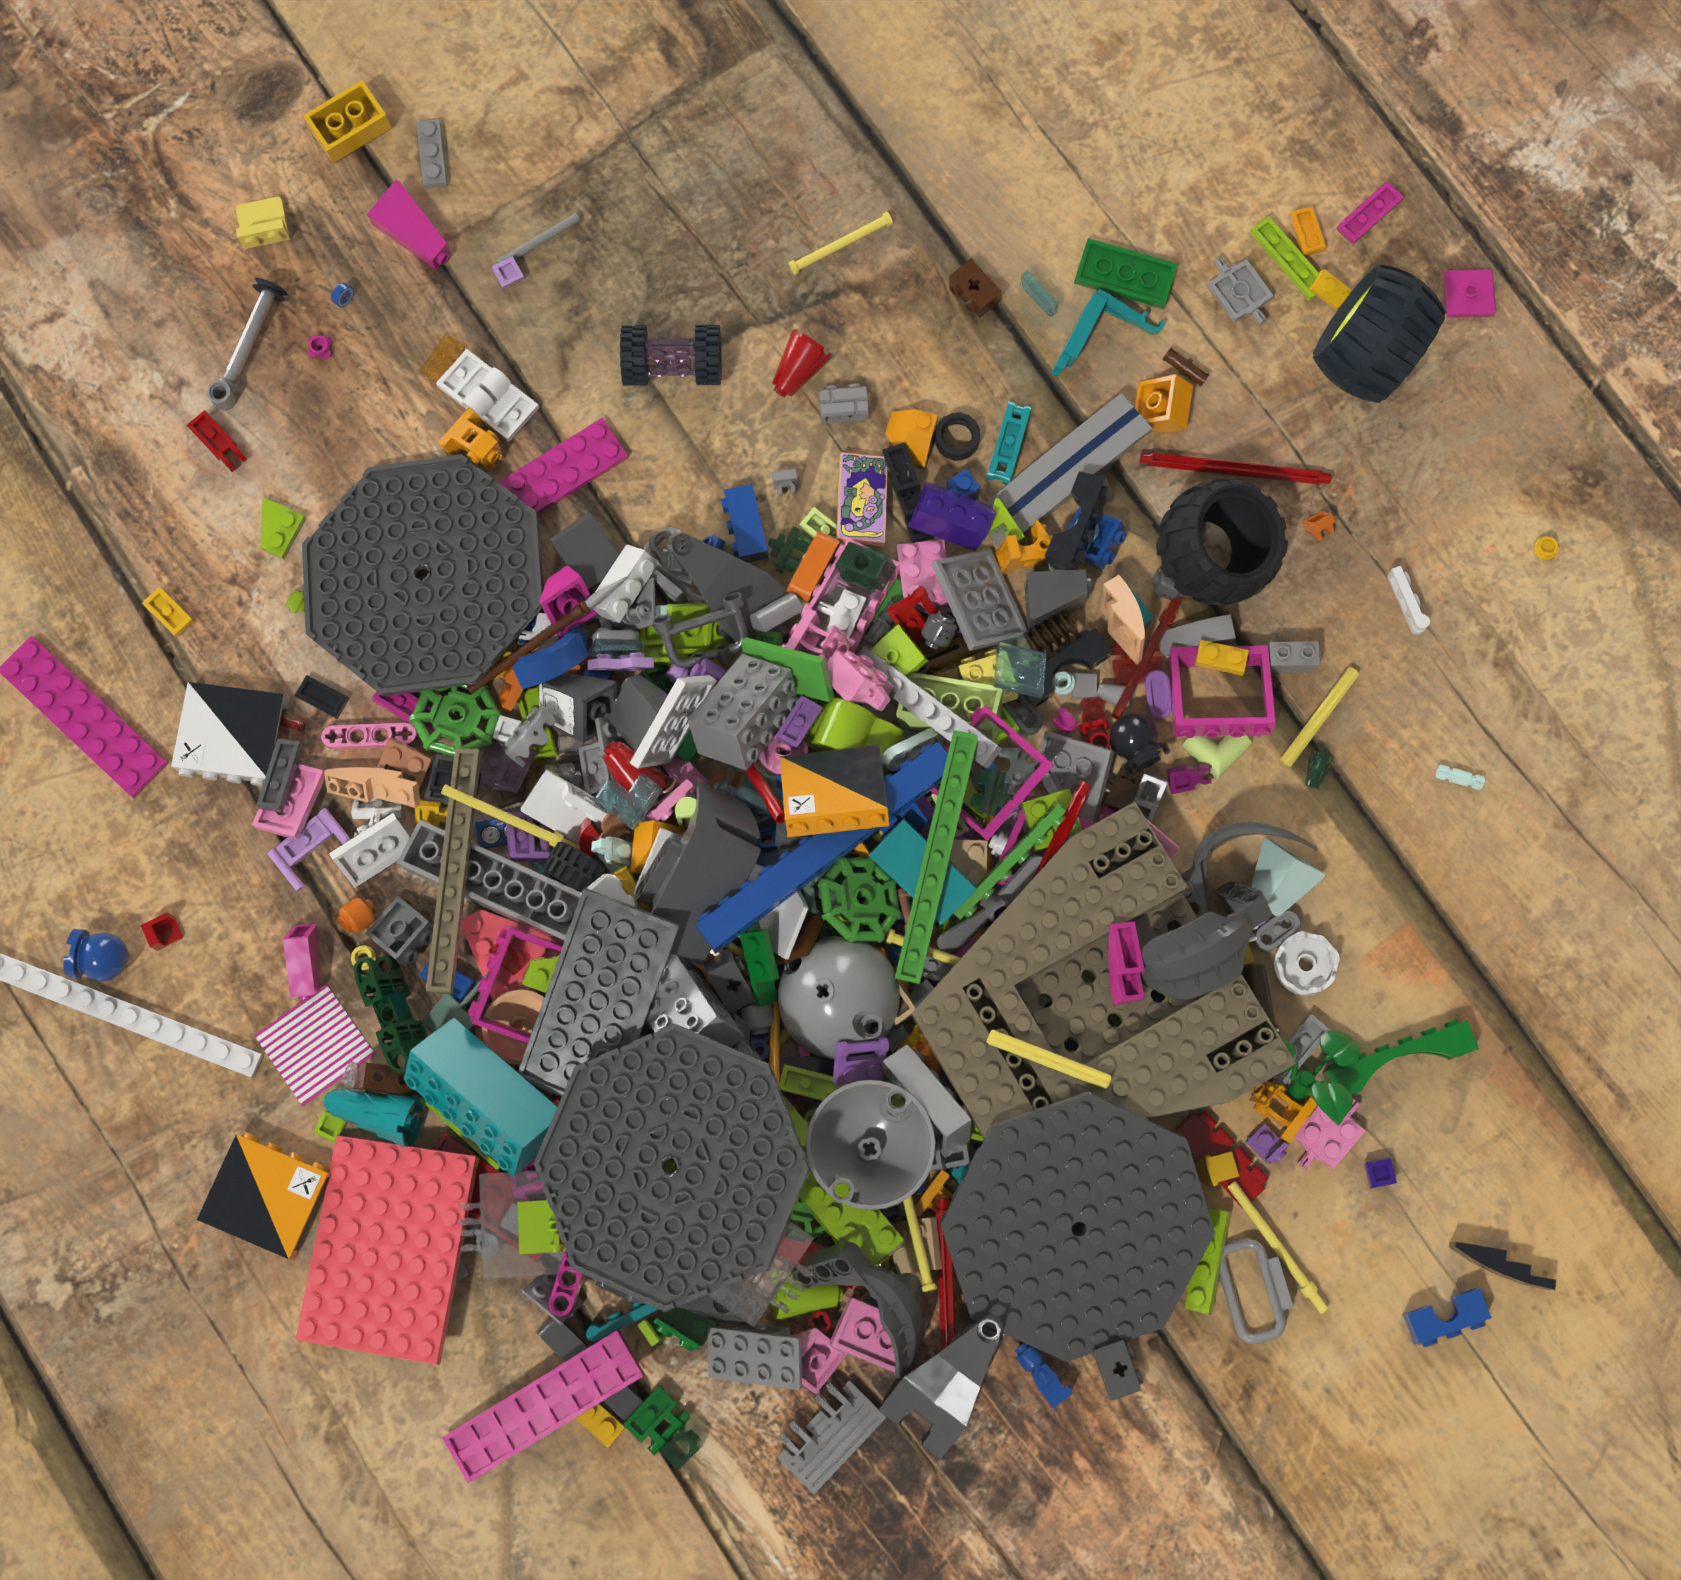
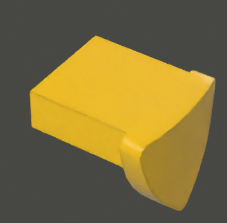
[1196,1151,1239,1187]

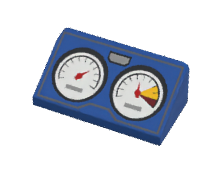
[475,819,508,849]

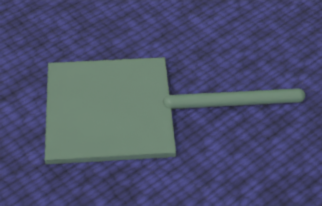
[422,973,488,1033]

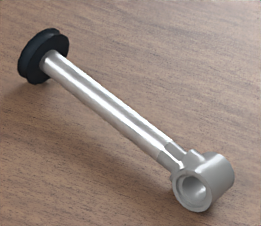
[207,278,288,411]

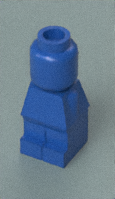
[1014,1343,1073,1408]

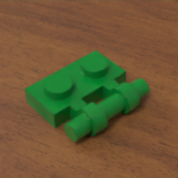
[623,1386,691,1456]

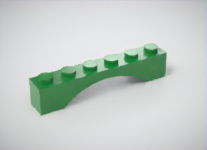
[1322,1019,1479,1096]

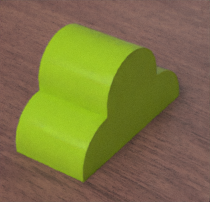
[804,698,905,777]

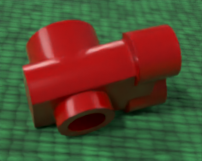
[1079,718,1110,749]

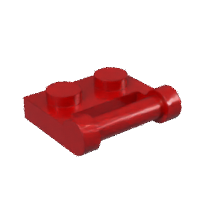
[887,587,939,645]

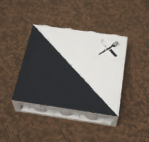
[171,682,289,787]

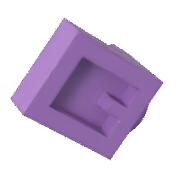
[1246,1124,1288,1164]

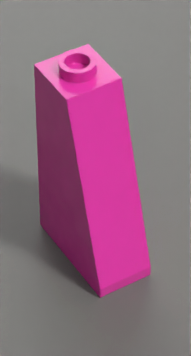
[367,180,451,270]

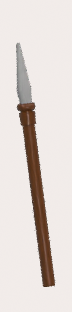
[467,577,627,694]

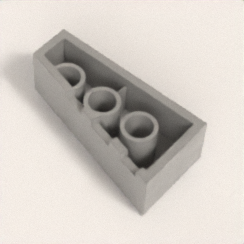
[883,1044,972,1158]

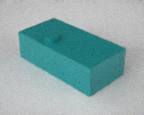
[868,817,977,925]

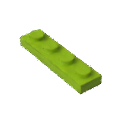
[1250,216,1319,302]
[1184,1208,1231,1315]

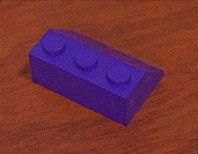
[908,482,995,551]

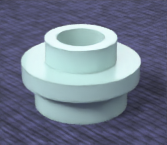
[1052,671,1076,695]

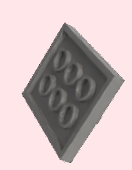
[931,549,1029,651]

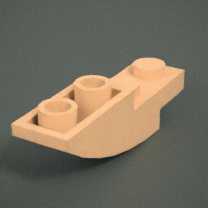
[324,767,421,808]

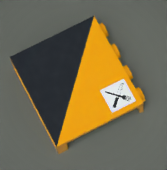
[780,745,889,837]
[197,1132,331,1260]

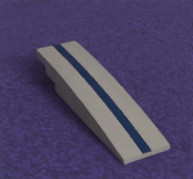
[985,393,1152,547]

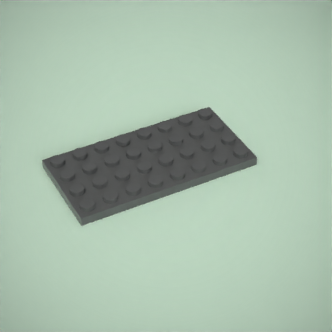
[518,888,681,1096]

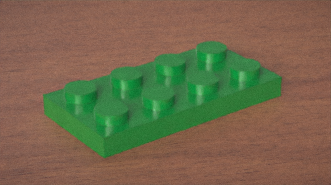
[1074,238,1178,309]

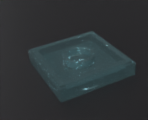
[994,642,1046,698]

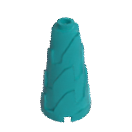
[323,1088,425,1147]

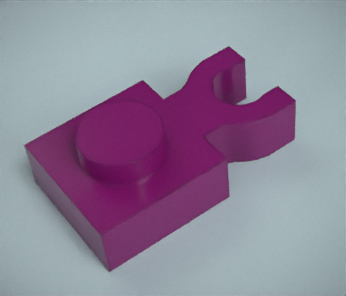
[1167,763,1212,794]

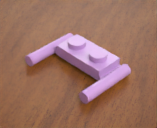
[267,808,351,892]

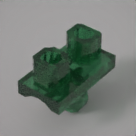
[768,526,810,574]
[970,768,1014,816]

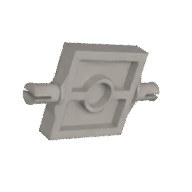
[1207,256,1274,325]

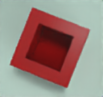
[578,817,602,857]

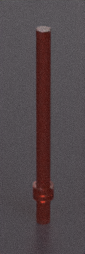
[1111,597,1182,720]

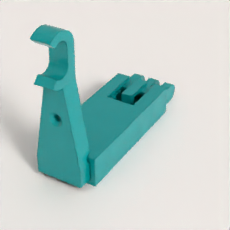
[1052,288,1165,376]

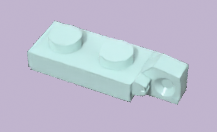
[592,836,633,870]

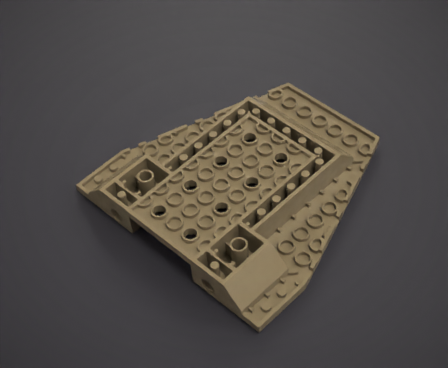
[911,802,1296,1140]

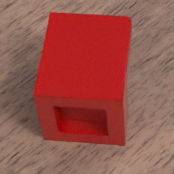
[140,912,184,951]

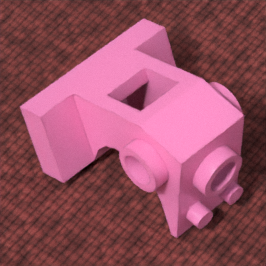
[785,608,851,663]

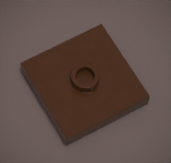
[773,914,825,965]

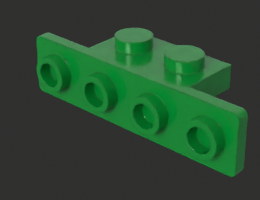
[740,921,779,1007]

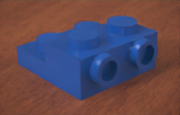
[1066,507,1126,570]

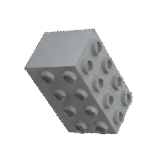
[687,654,799,771]
[645,953,744,1047]

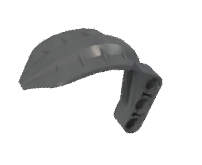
[1180,822,1318,918]
[1140,882,1272,1000]
[792,1242,929,1379]

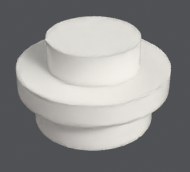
[988,831,1009,855]

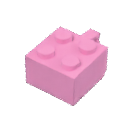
[827,650,894,711]

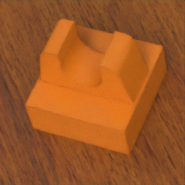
[1301,511,1335,541]

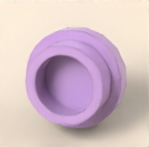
[666,664,690,684]

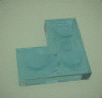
[595,774,662,830]

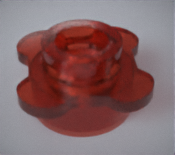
[1080,698,1105,722]

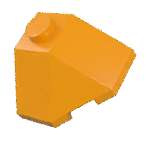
[885,409,938,469]

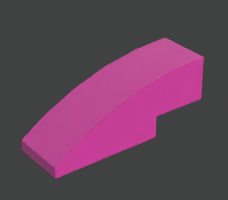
[1108,922,1145,1005]

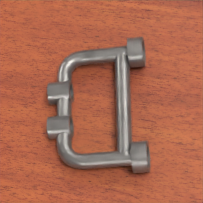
[652,592,748,668]

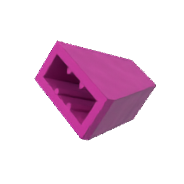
[283,924,320,999]

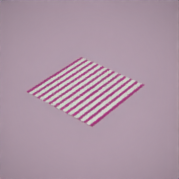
[254,984,375,1106]

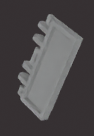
[777,1380,886,1494]

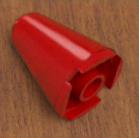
[772,329,833,398]
[602,741,669,811]

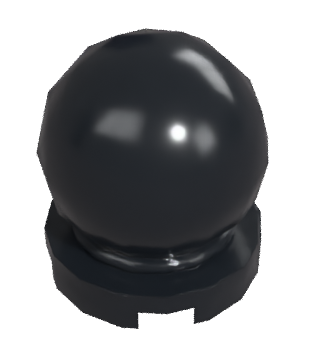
[1110,713,1171,776]

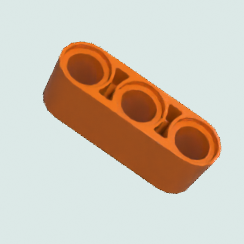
[787,531,841,603]

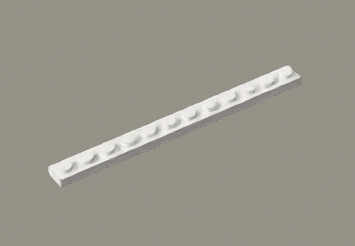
[0,953,263,1078]

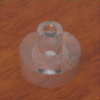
[342,1061,358,1088]

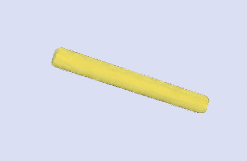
[1280,667,1359,767]
[987,1030,1111,1089]

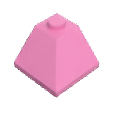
[791,1328,848,1394]

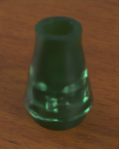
[1304,751,1333,789]

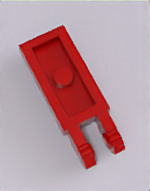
[187,410,247,472]

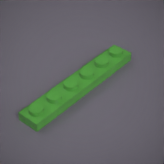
[954,802,1066,920]

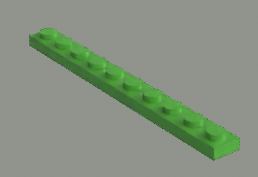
[895,730,979,984]

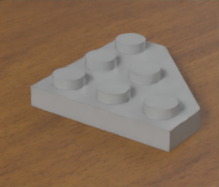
[1040,731,1114,822]

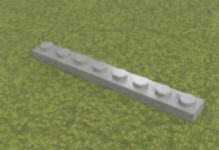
[858,646,1002,769]

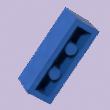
[721,484,769,563]

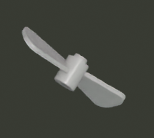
[937,855,1043,954]

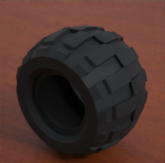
[1156,478,1288,605]

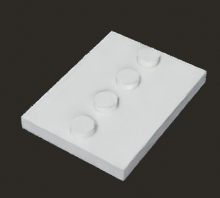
[630,675,717,769]

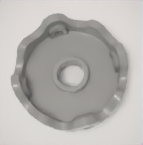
[504,706,561,768]

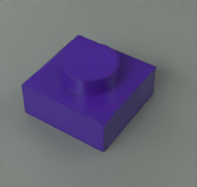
[1364,1158,1397,1189]

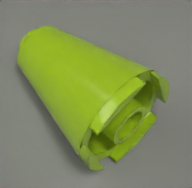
[771,1267,843,1320]

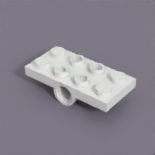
[436,349,539,442]

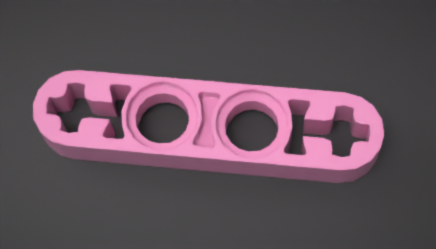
[321,723,418,750]

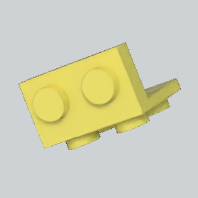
[236,197,290,249]
[957,649,1018,704]

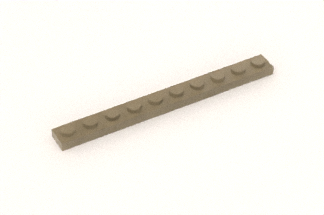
[426,748,482,994]

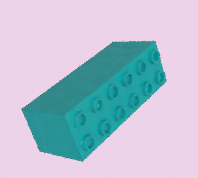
[404,1018,557,1177]

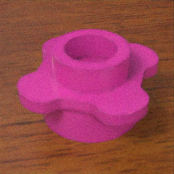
[308,336,333,359]

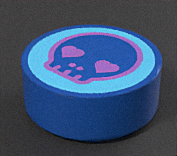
[331,283,354,307]

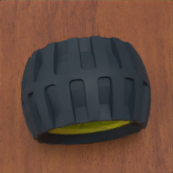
[1313,264,1446,403]

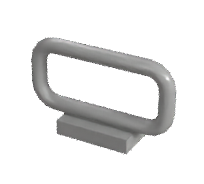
[643,527,706,604]
[1219,1238,1294,1344]

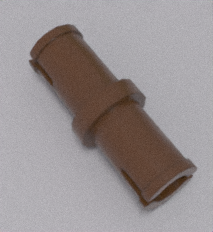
[1162,347,1210,387]

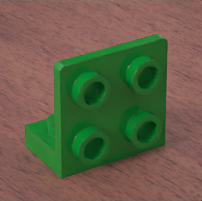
[654,1308,717,1352]

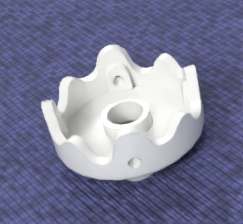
[1274,931,1340,996]

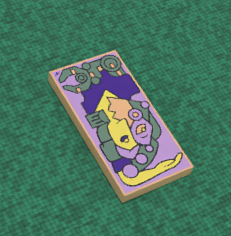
[836,452,887,547]

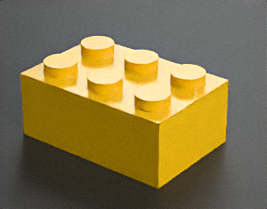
[303,80,391,164]

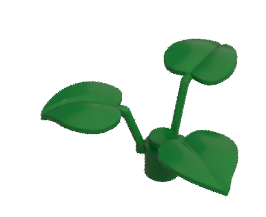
[1281,1030,1360,1126]

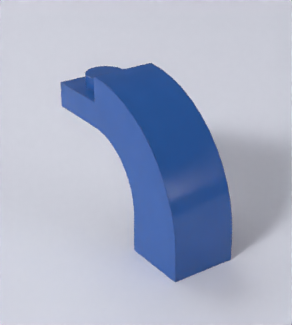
[512,625,589,689]

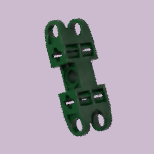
[354,956,428,1073]

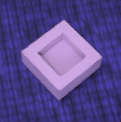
[492,256,524,289]

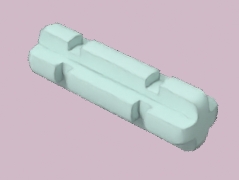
[1435,765,1485,790]

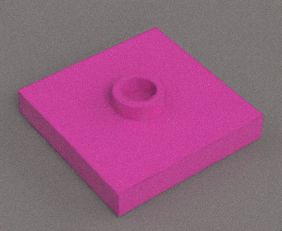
[1443,269,1496,318]

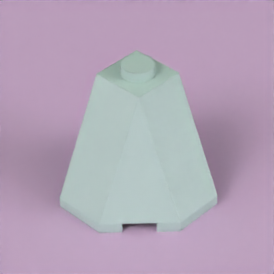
[1251,838,1326,917]

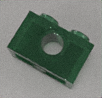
[835,542,896,592]

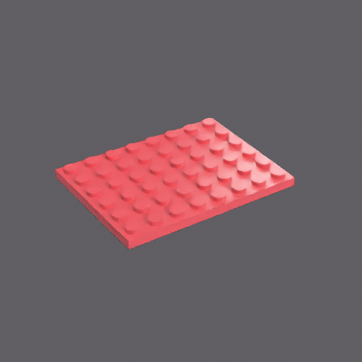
[296,1136,479,1365]

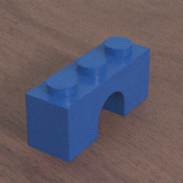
[1402,1288,1492,1347]

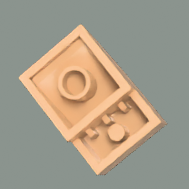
[1101,575,1145,665]

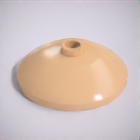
[482,989,544,1065]

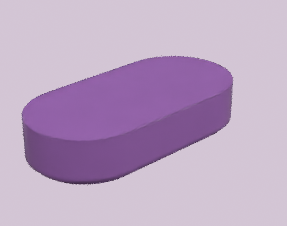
[1144,670,1172,719]

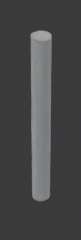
[496,213,580,263]

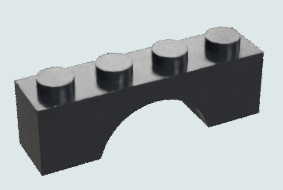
[1045,471,1112,570]
[1016,627,1113,708]

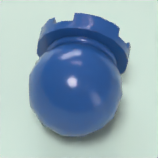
[63,929,129,982]

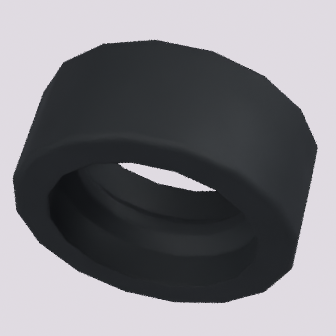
[935,412,980,461]

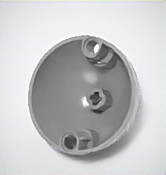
[778,936,900,1060]
[806,1080,935,1210]

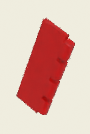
[1174,1110,1269,1209]

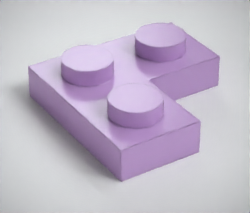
[588,653,654,672]

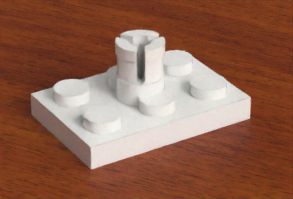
[329,813,410,888]

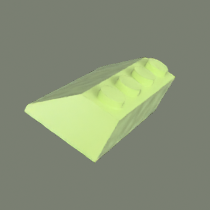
[896,673,1004,742]

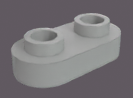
[592,628,641,649]
[1254,911,1300,952]

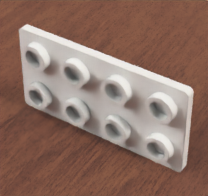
[521,770,610,855]

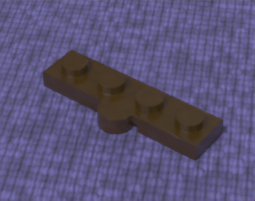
[492,755,583,809]

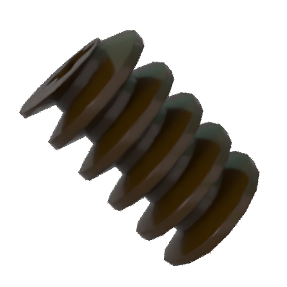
[1023,611,1079,657]

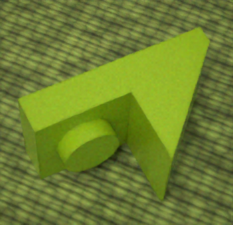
[988,497,1027,545]

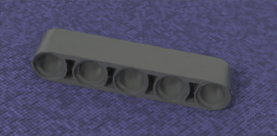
[536,1316,644,1421]

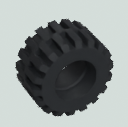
[542,842,611,892]

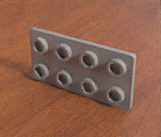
[578,717,641,818]
[707,1323,802,1390]

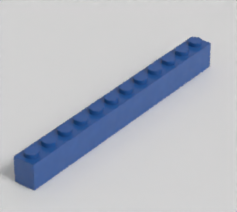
[696,742,948,954]

